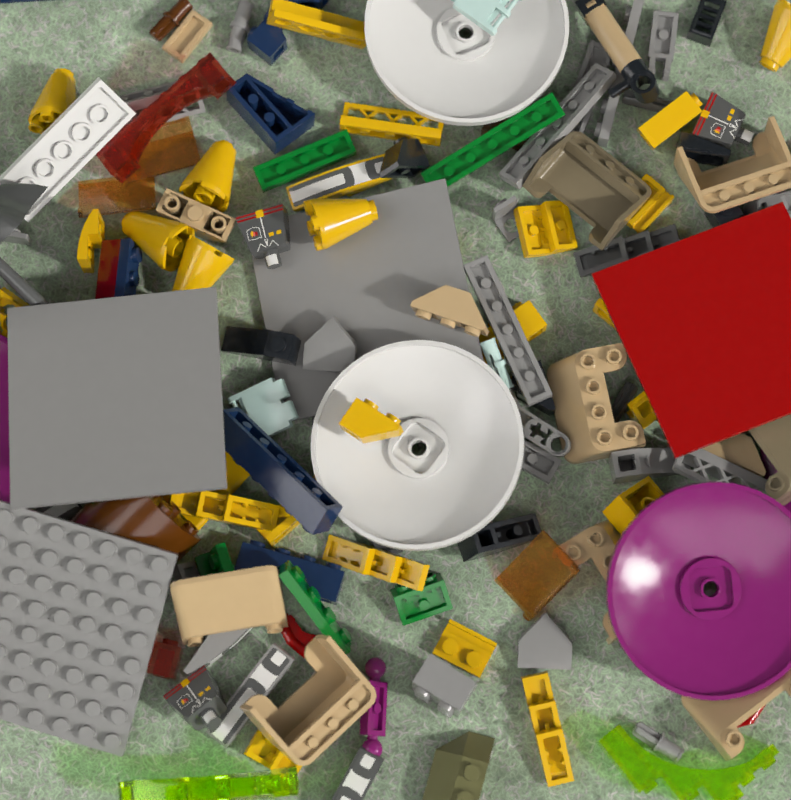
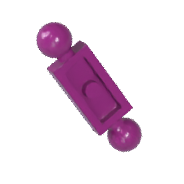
[360,657,388,756]

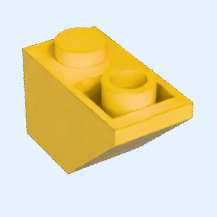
[339,397,404,444]

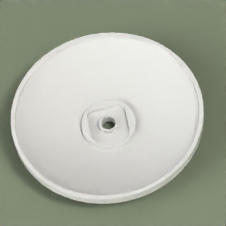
[364,0,569,126]
[311,340,524,551]

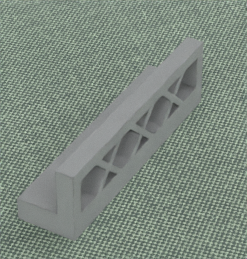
[115,76,206,136]
[672,449,767,495]

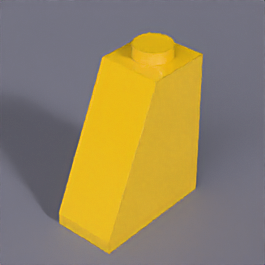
[637,91,703,150]

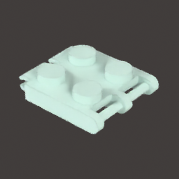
[451,0,522,36]
[227,378,299,437]

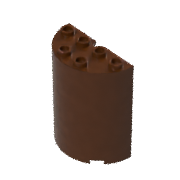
[69,495,201,563]

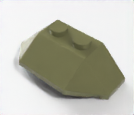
[422,731,495,800]

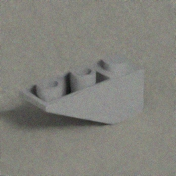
[609,447,691,484]

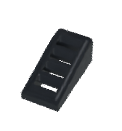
[686,0,727,47]
[676,131,731,167]

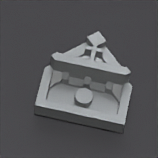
[303,316,357,372]
[517,611,572,670]

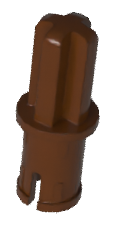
[149,0,193,41]

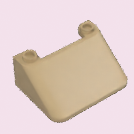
[673,116,791,213]
[169,565,288,647]
[681,669,791,761]

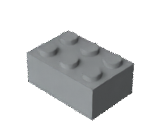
[412,654,477,718]

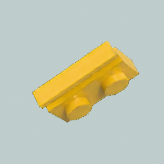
[626,173,674,234]
[432,619,497,679]

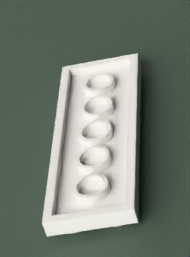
[0,77,136,222]

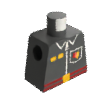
[692,92,755,149]
[235,203,291,269]
[163,665,227,731]

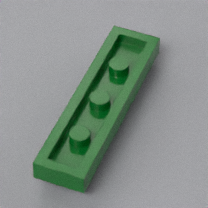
[253,129,357,193]
[278,560,352,655]

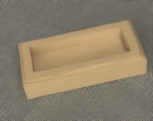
[162,9,213,64]

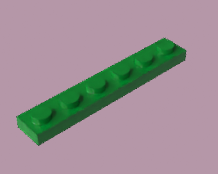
[420,92,566,188]

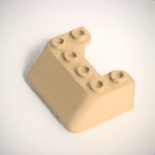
[546,343,646,464]
[552,519,621,645]
[240,634,376,766]

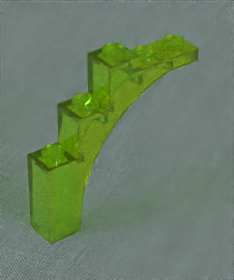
[596,724,779,800]
[118,767,299,800]

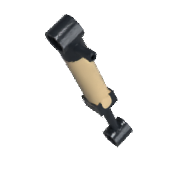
[575,0,659,104]

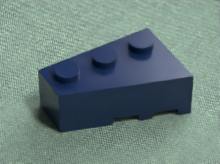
[227,73,315,155]

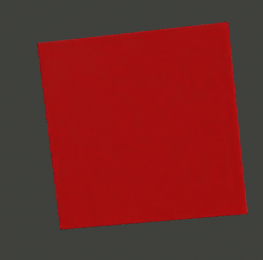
[591,202,791,459]

